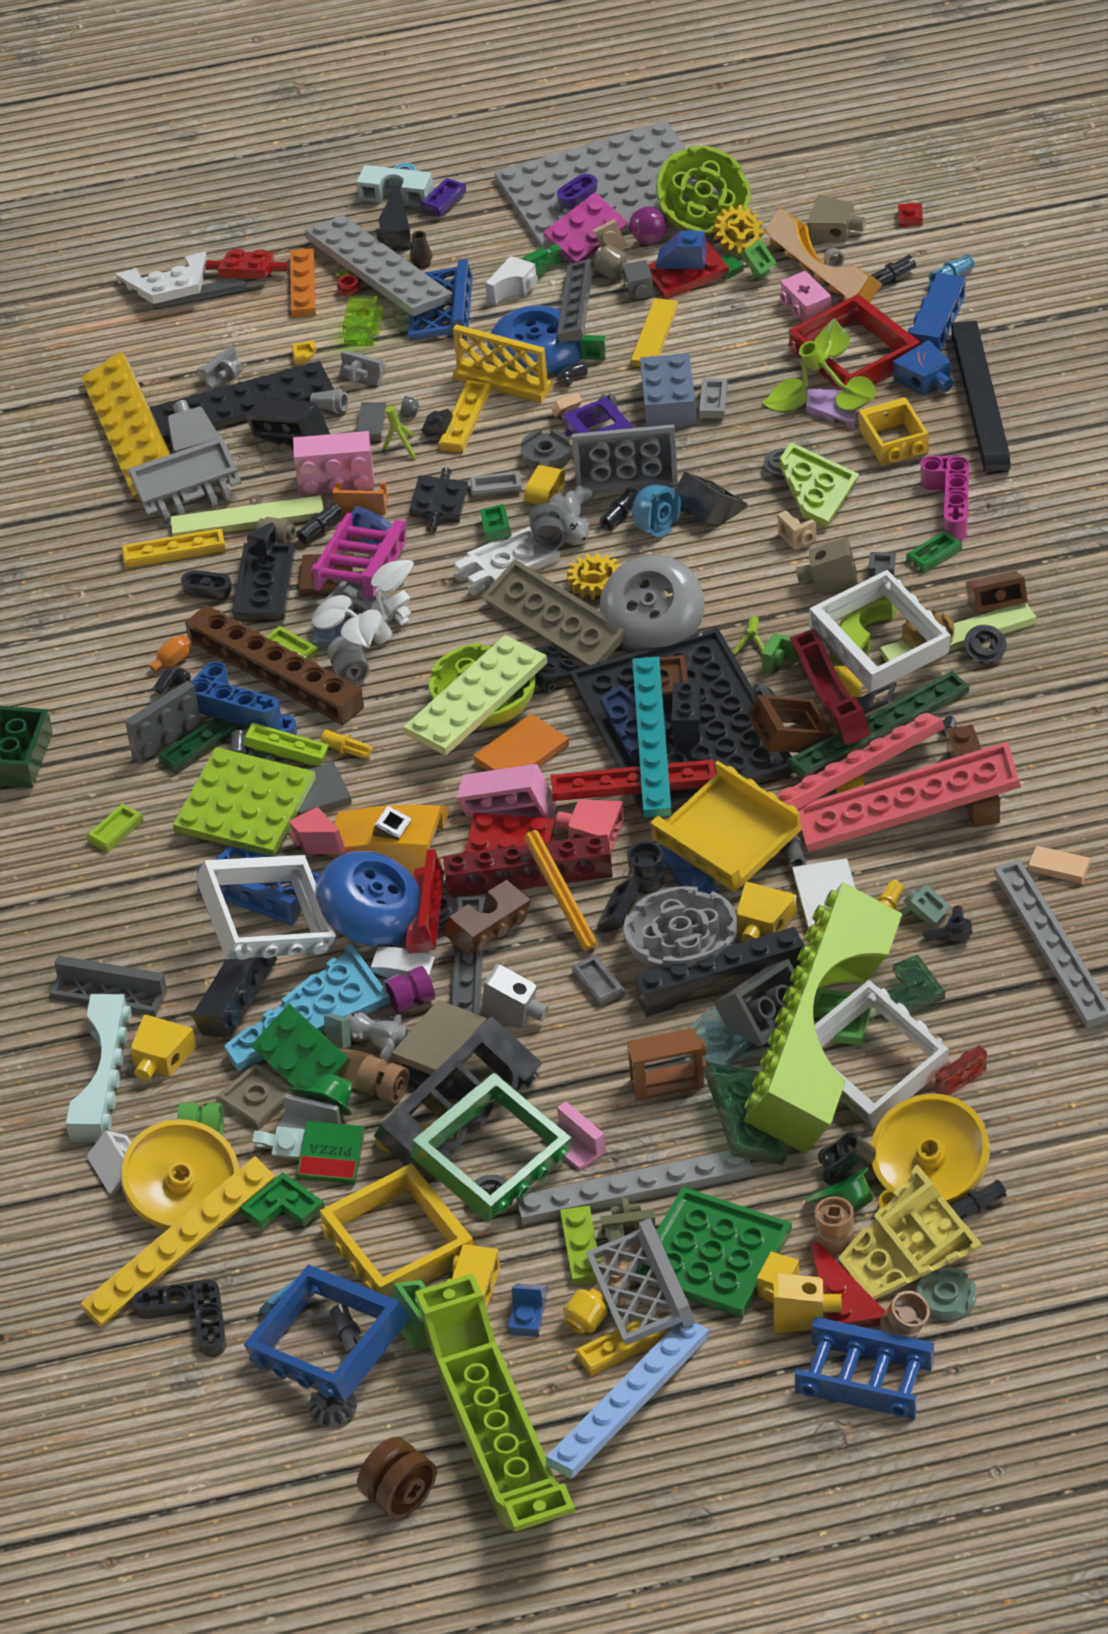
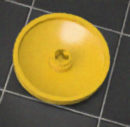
[871,1094,990,1204]
[121,1119,239,1230]

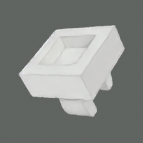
[383,590,411,626]

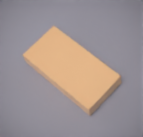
[1028,846,1090,884]

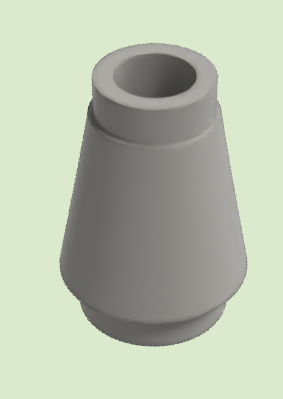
[310,389,349,414]

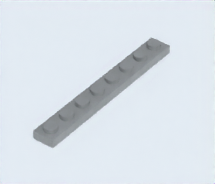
[994,859,1108,1028]
[516,1147,753,1225]

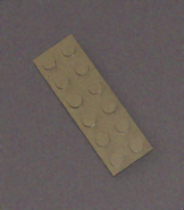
[481,559,625,666]

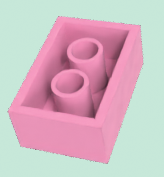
[293,431,374,496]

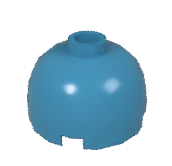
[632,485,681,537]

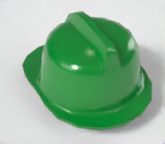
[286,1074,353,1116]
[805,1167,873,1212]

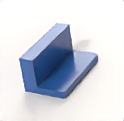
[352,505,393,545]

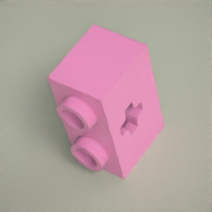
[779,271,831,322]

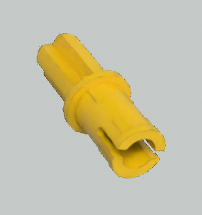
[320,729,373,760]
[876,879,904,910]

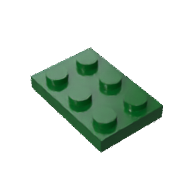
[250,1004,351,1089]

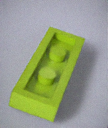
[244,723,329,766]
[560,1206,600,1286]

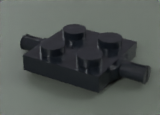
[410,467,468,532]

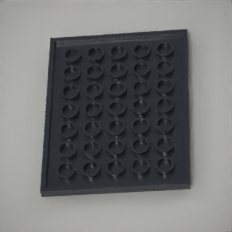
[569,628,794,817]

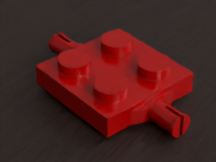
[206,249,287,279]

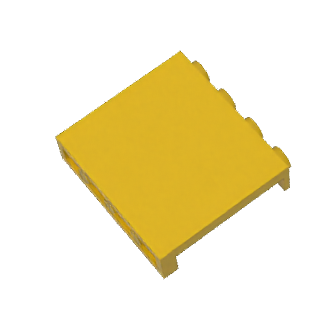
[650,761,802,892]

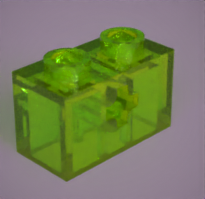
[342,296,383,346]

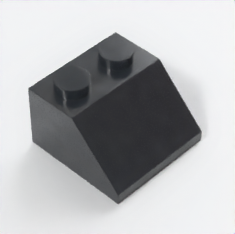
[674,471,748,526]

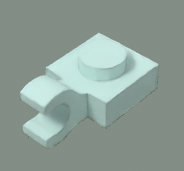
[252,1126,305,1160]

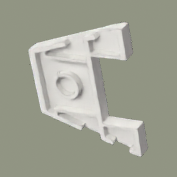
[116,252,207,304]

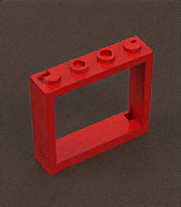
[788,294,920,390]

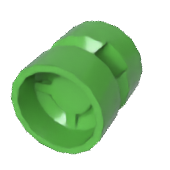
[177,1102,224,1136]

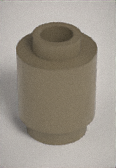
[256,517,296,543]

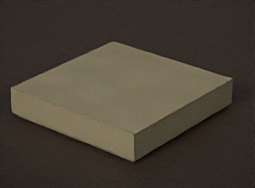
[216,1063,294,1130]

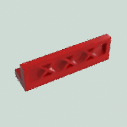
[406,848,444,954]

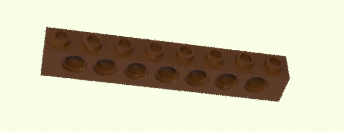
[185,605,364,726]

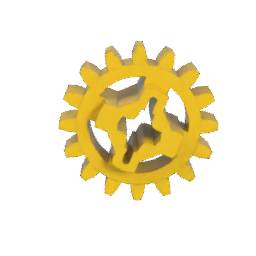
[712,205,764,257]
[567,553,621,600]

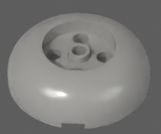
[600,555,705,653]
[624,886,737,969]

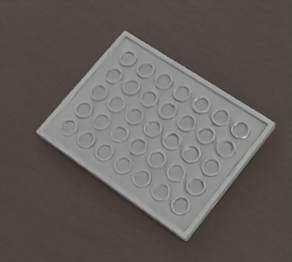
[494,121,718,254]

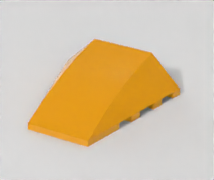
[324,805,450,877]

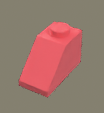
[289,807,346,854]

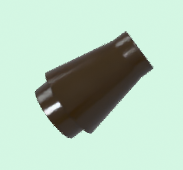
[409,231,433,268]

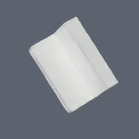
[87,1130,131,1194]

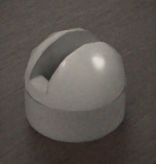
[824,248,845,267]

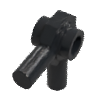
[923,905,973,944]

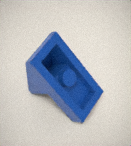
[508,1283,548,1337]

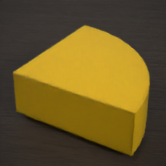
[291,341,316,366]

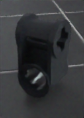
[818,1132,876,1185]

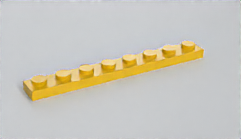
[80,1156,275,1328]

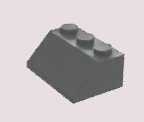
[713,959,794,1046]

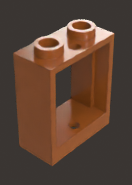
[627,1028,708,1101]

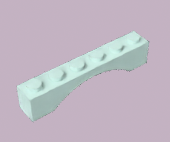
[66,994,131,1143]

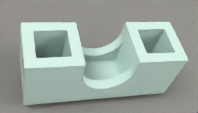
[357,165,434,208]

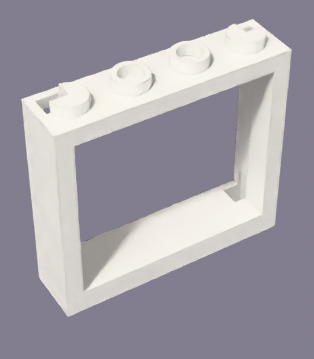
[809,570,951,692]
[195,855,336,960]
[815,980,950,1129]

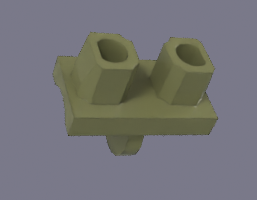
[600,1196,655,1243]

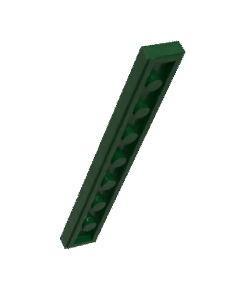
[787,671,970,780]

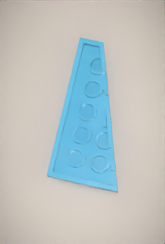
[224,943,391,1071]

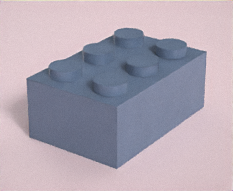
[640,353,696,427]

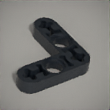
[132,1279,227,1357]

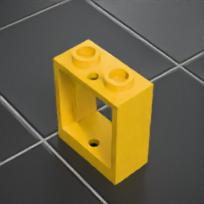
[859,397,929,466]

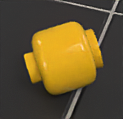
[563,1288,608,1335]

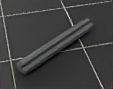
[153,278,246,309]

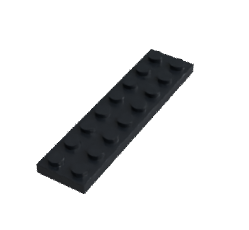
[149,361,334,444]

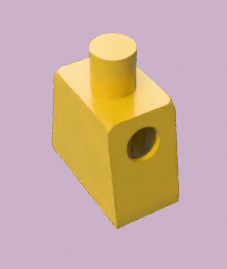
[736,882,797,942]
[131,1015,196,1081]
[774,1273,842,1334]

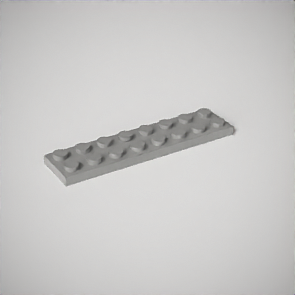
[305,216,453,316]

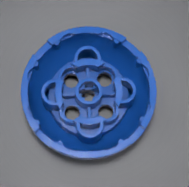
[487,305,581,377]
[315,851,421,947]

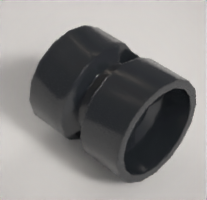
[627,841,665,894]

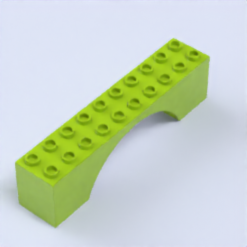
[744,882,902,1154]

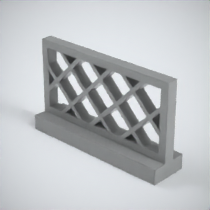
[586,1218,696,1345]

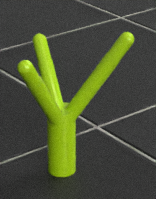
[383,406,416,460]
[732,616,765,656]

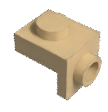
[593,219,627,251]

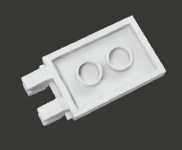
[454,526,560,596]

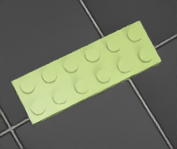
[404,635,547,756]

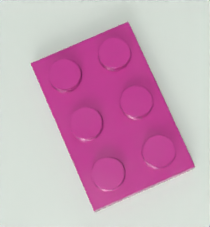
[543,192,628,263]

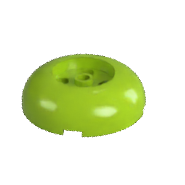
[656,145,751,237]
[428,642,535,728]

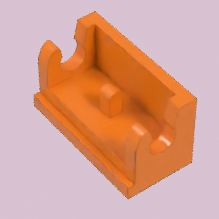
[333,482,389,515]

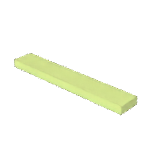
[171,495,323,537]
[880,603,1036,662]

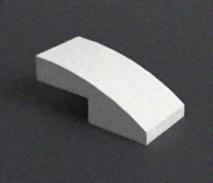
[370,947,435,978]

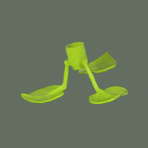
[762,318,876,412]

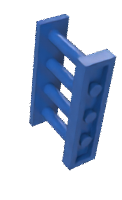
[794,1317,934,1419]

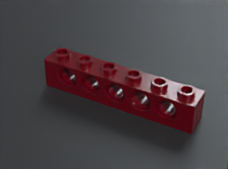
[443,834,613,898]

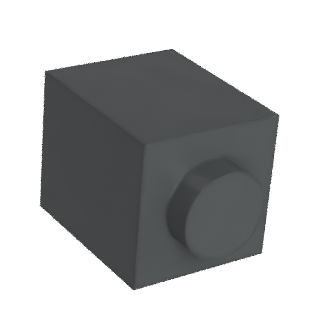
[622,260,654,301]

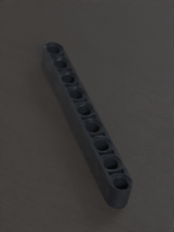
[951,320,1011,473]

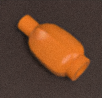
[149,634,192,673]

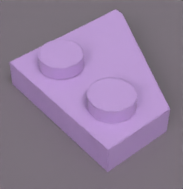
[806,389,857,429]

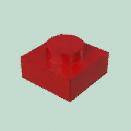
[898,203,923,226]

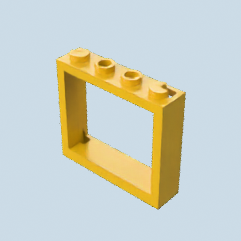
[319,1163,474,1297]

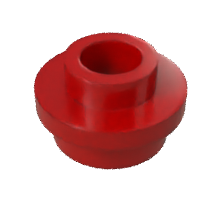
[337,275,361,297]

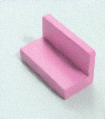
[542,1102,606,1170]

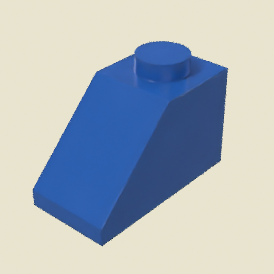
[656,230,707,269]

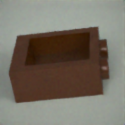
[747,695,832,753]

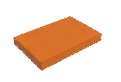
[473,713,569,771]

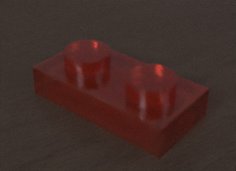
[935,1045,987,1096]

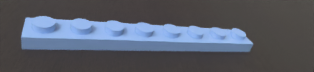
[546,1322,709,1479]

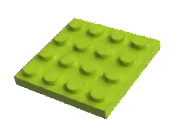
[173,747,316,857]

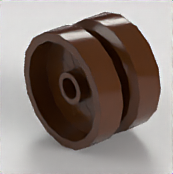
[357,1437,437,1519]

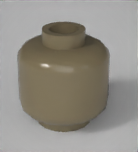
[592,245,627,281]

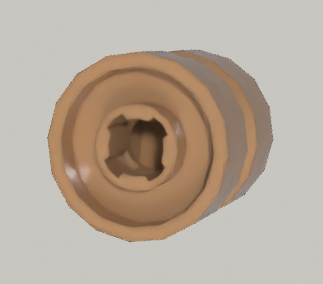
[356,1055,410,1103]
[815,1196,854,1253]
[880,1291,930,1338]

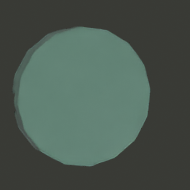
[916,1267,977,1321]

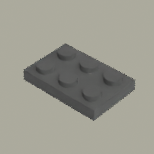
[125,681,201,764]

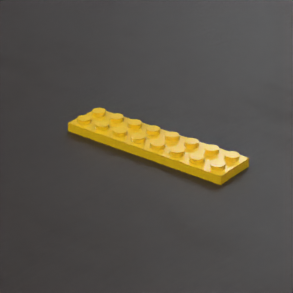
[81,351,170,502]

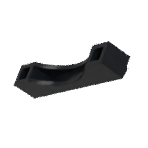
[635,926,804,1017]

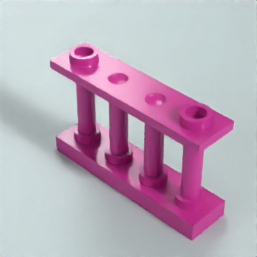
[311,513,406,599]

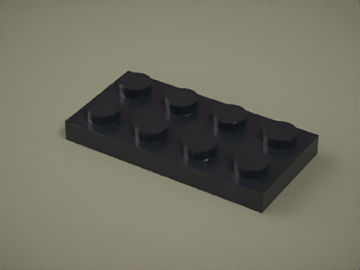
[232,543,296,620]

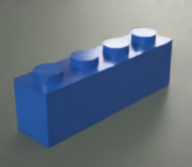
[908,273,966,352]

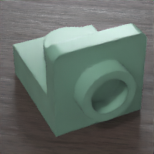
[901,884,951,928]

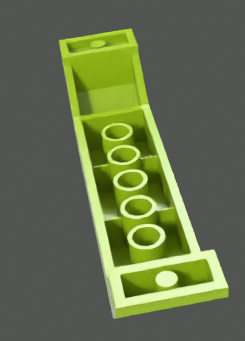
[415,1273,575,1532]

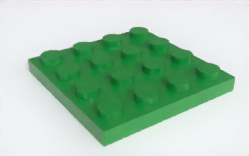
[635,1187,792,1318]

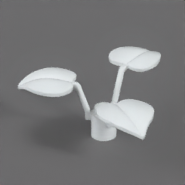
[311,560,414,648]

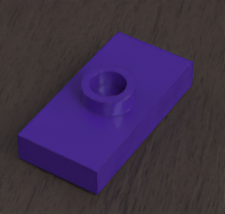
[420,178,466,216]

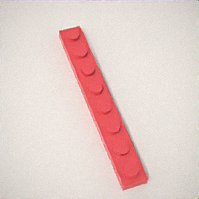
[777,713,945,809]

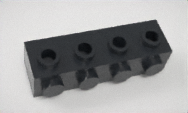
[192,956,277,1037]

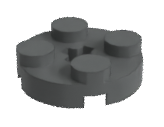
[520,430,571,469]

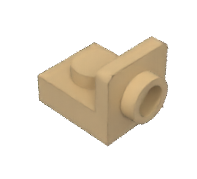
[777,511,816,550]

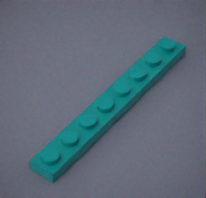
[633,657,672,818]

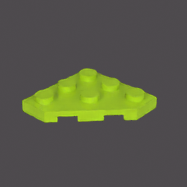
[779,442,859,528]

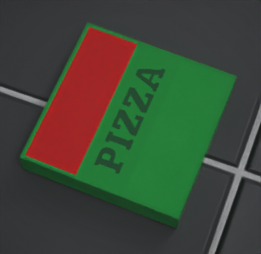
[297,1121,365,1184]

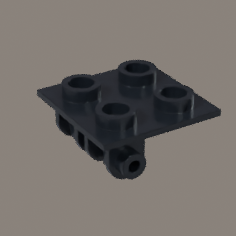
[532,645,579,692]

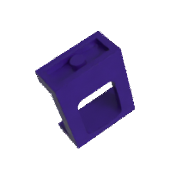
[563,397,634,436]

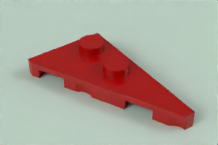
[810,1242,885,1327]

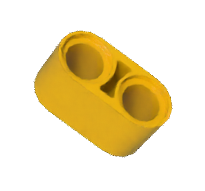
[524,465,565,505]

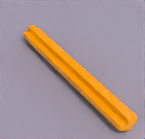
[524,830,597,952]

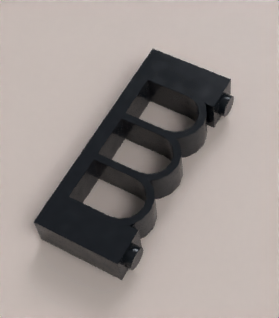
[374,1016,542,1181]

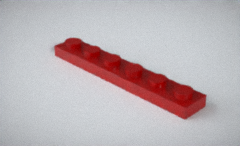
[550,759,716,802]

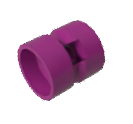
[384,966,435,1014]

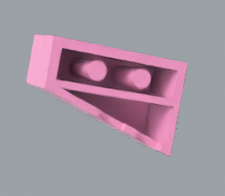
[456,764,557,818]

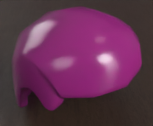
[629,207,668,245]

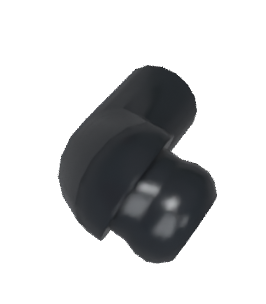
[557,362,588,387]
[153,667,191,695]

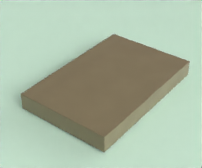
[392,1000,487,1075]

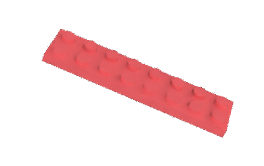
[797,741,1021,852]

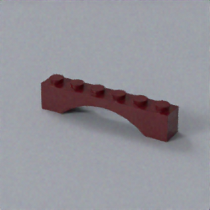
[790,628,871,745]

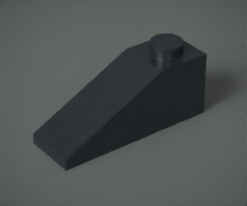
[375,187,411,251]

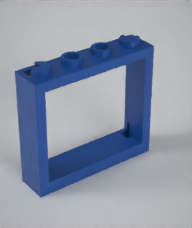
[244,1264,409,1402]

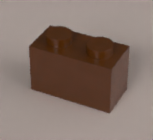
[965,571,1028,613]

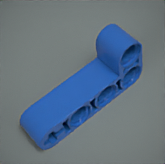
[191,662,283,730]

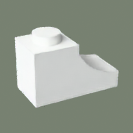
[486,256,538,305]

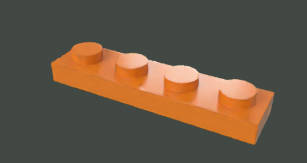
[290,248,316,317]

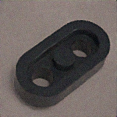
[181,570,232,599]

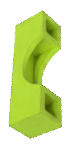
[828,576,903,665]

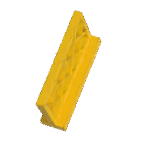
[453,324,552,403]

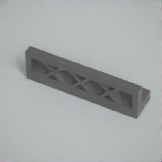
[49,955,167,1017]

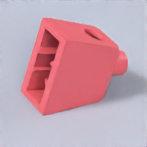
[556,800,624,853]

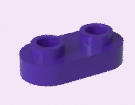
[557,174,598,208]

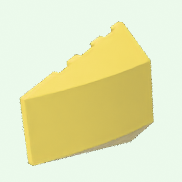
[838,1164,984,1300]

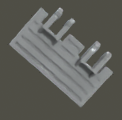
[128,437,241,523]

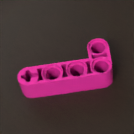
[920,456,969,541]

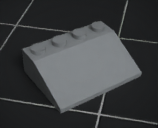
[572,424,678,494]

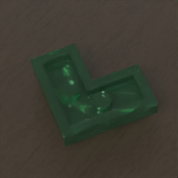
[887,954,945,1014]

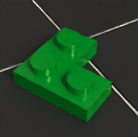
[240,1172,325,1229]

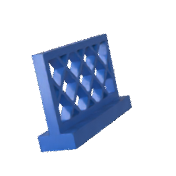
[408,258,473,341]
[197,846,320,925]

